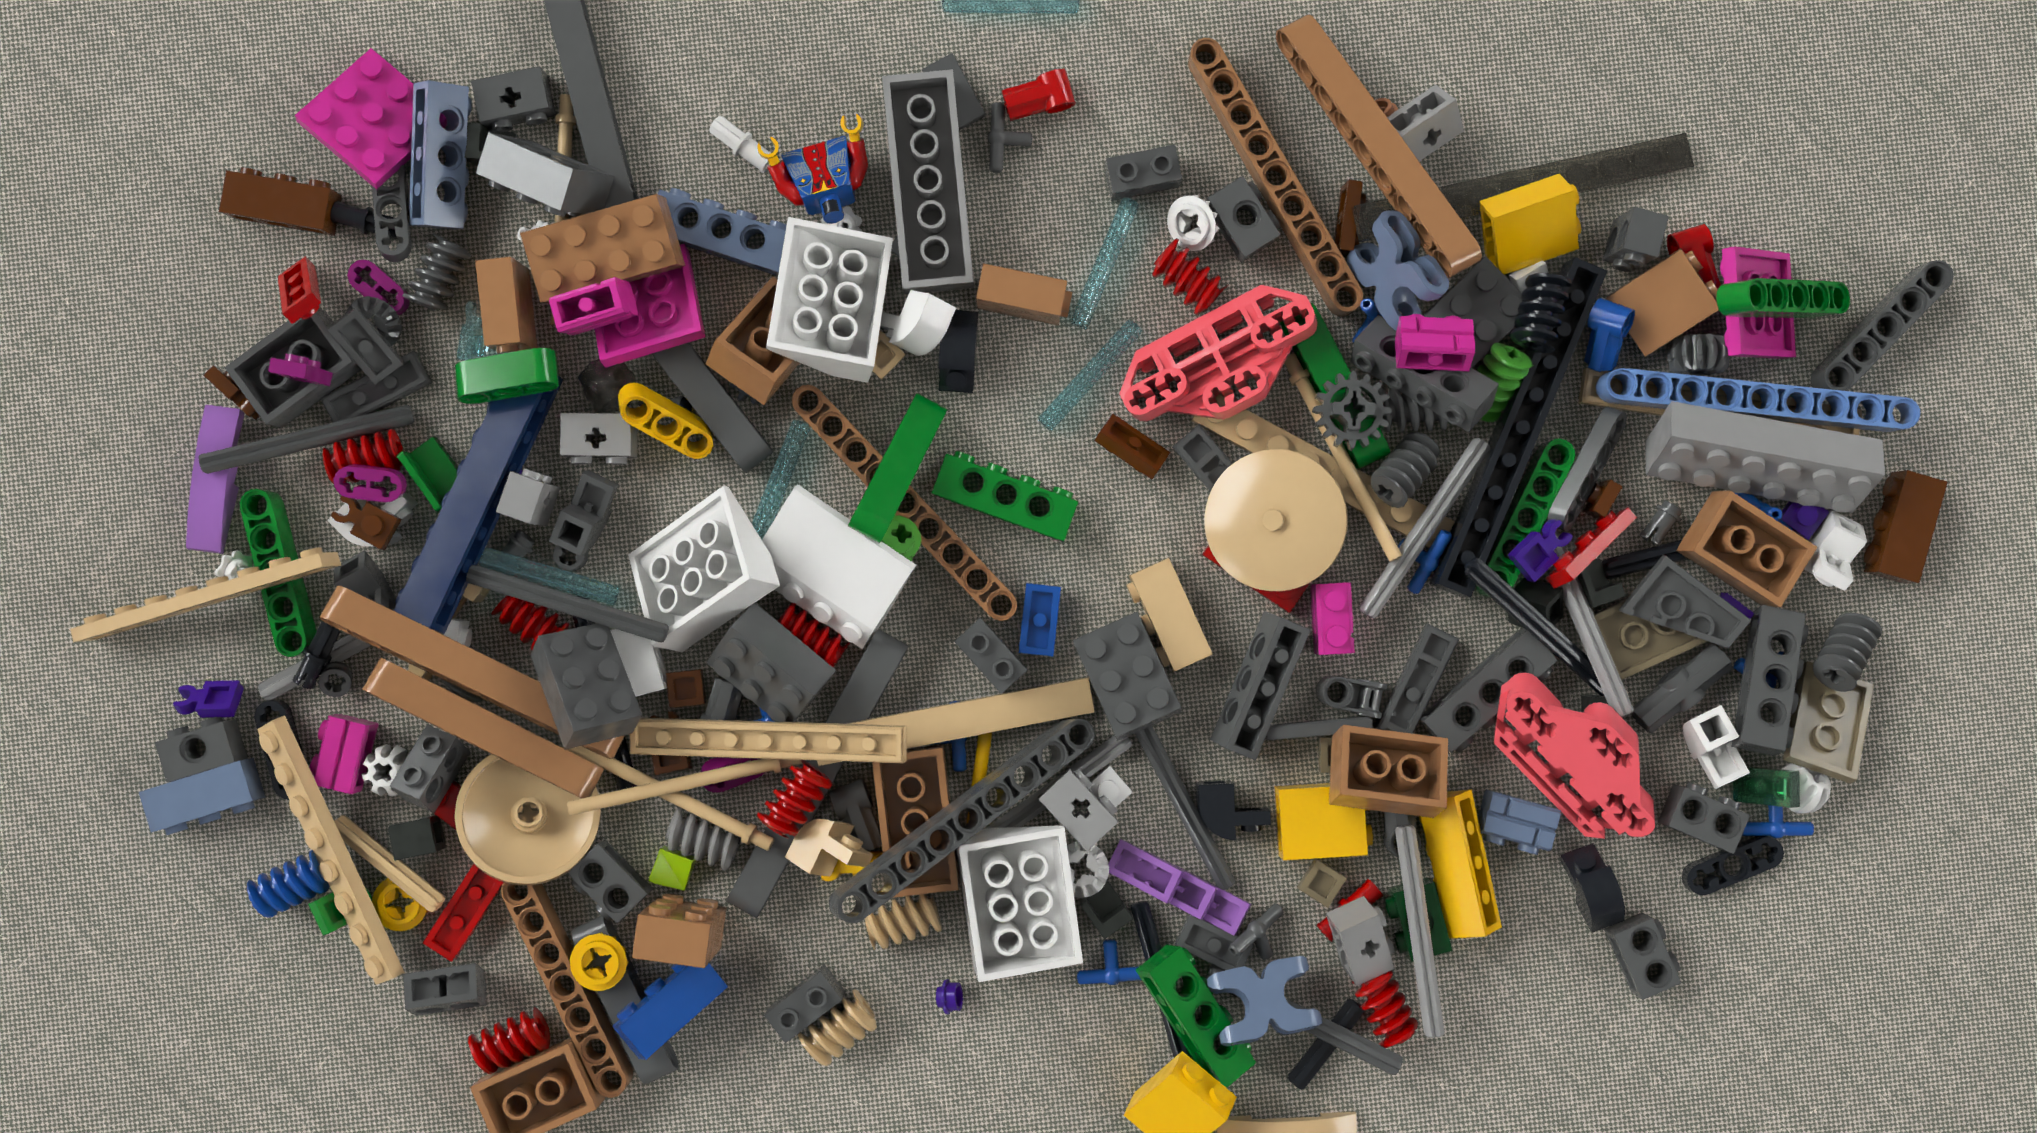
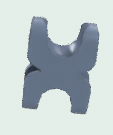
[1346,210,1449,330]
[1206,956,1323,1046]

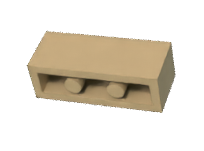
[1126,558,1213,672]

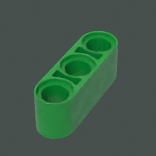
[455,348,559,404]

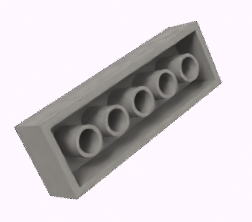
[882,69,974,295]
[1645,401,1885,513]

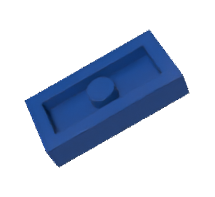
[1019,583,1061,657]

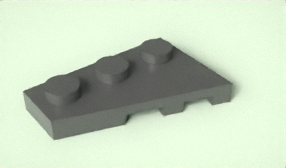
[1618,555,1752,648]

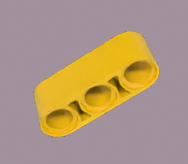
[618,383,713,459]

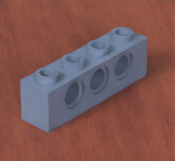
[409,80,472,230]
[658,188,787,276]

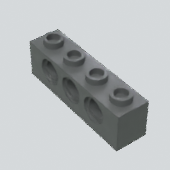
[1350,314,1499,432]
[1731,605,1809,756]
[1210,611,1310,760]
[1419,628,1558,753]

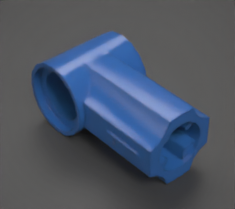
[1584,298,1635,372]

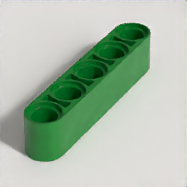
[1716,278,1850,318]
[1280,303,1390,470]
[848,393,948,543]
[1476,439,1575,597]
[240,489,317,657]

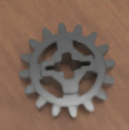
[1312,371,1392,450]

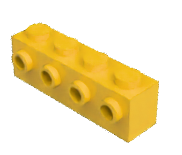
[1419,789,1502,939]

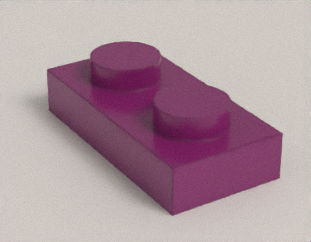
[268,353,333,387]

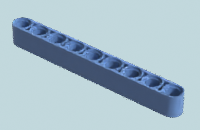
[1596,368,1920,432]

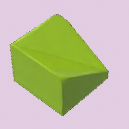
[648,845,696,891]

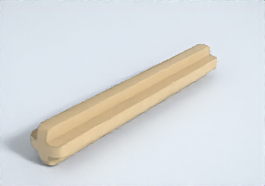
[334,815,445,913]

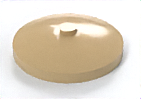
[1204,449,1348,591]
[455,754,601,885]

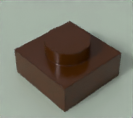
[1583,479,1623,518]
[666,669,706,708]

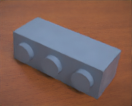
[139,758,266,835]

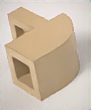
[785,819,873,876]

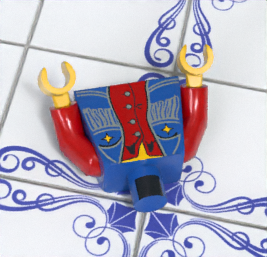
[757,114,868,224]

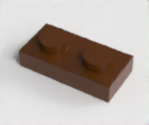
[1334,179,1366,257]
[1094,414,1170,480]

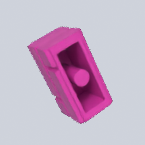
[549,277,638,336]
[1395,314,1475,372]
[1310,582,1355,655]
[310,714,379,794]

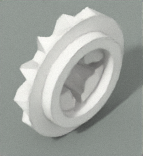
[1167,195,1219,251]
[1067,841,1109,898]

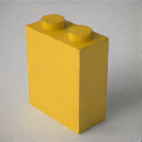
[1479,174,1581,275]
[1274,783,1373,860]
[1123,1051,1237,1133]

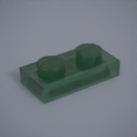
[1733,766,1800,808]

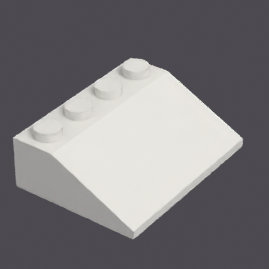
[766,217,893,383]
[762,484,916,649]
[628,485,780,652]
[956,825,1083,982]

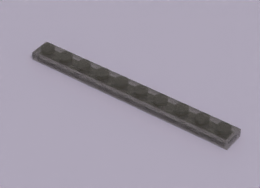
[1351,133,1694,243]

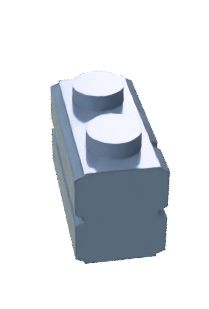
[1478,789,1561,855]

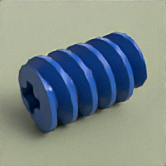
[247,850,330,918]

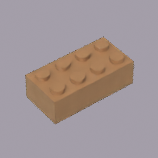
[520,194,686,304]
[872,745,960,898]

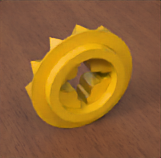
[372,878,428,931]
[570,932,628,991]

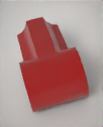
[1002,69,1076,121]
[1666,224,1721,288]

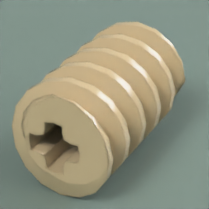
[865,894,942,950]
[798,989,877,1066]

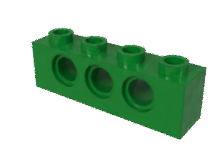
[932,451,1078,542]
[1135,945,1256,1088]

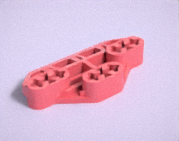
[1119,285,1317,422]
[1494,672,1655,839]

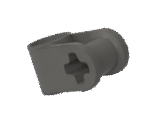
[1316,675,1388,719]

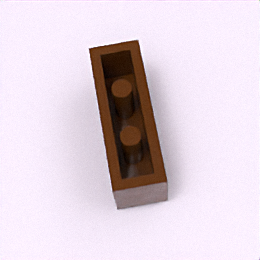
[219,167,342,236]
[1864,470,1948,584]

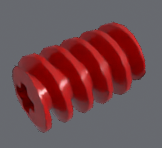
[1152,238,1229,315]
[322,428,404,484]
[491,595,570,650]
[778,603,851,667]
[756,760,833,838]
[1352,970,1418,1048]
[468,1006,550,1074]

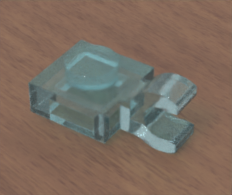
[456,301,488,361]

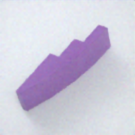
[186,405,245,554]
[1109,839,1252,936]

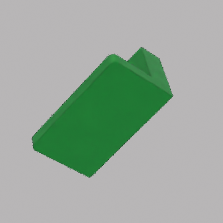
[396,437,458,513]

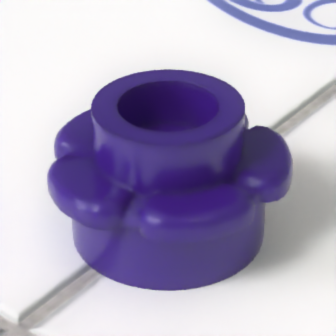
[936,979,963,1015]

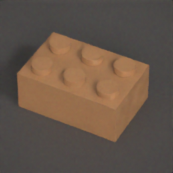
[706,276,800,405]
[1676,490,1817,607]
[1329,725,1448,818]
[632,894,727,968]
[470,1037,606,1133]

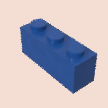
[612,963,728,1060]

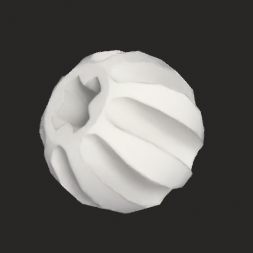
[362,744,408,797]
[1774,763,1831,813]

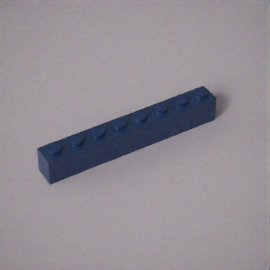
[394,375,563,634]

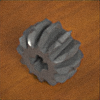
[1667,333,1731,376]

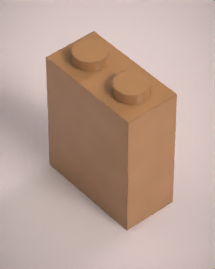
[1606,248,1719,357]
[475,257,538,355]
[976,263,1072,326]

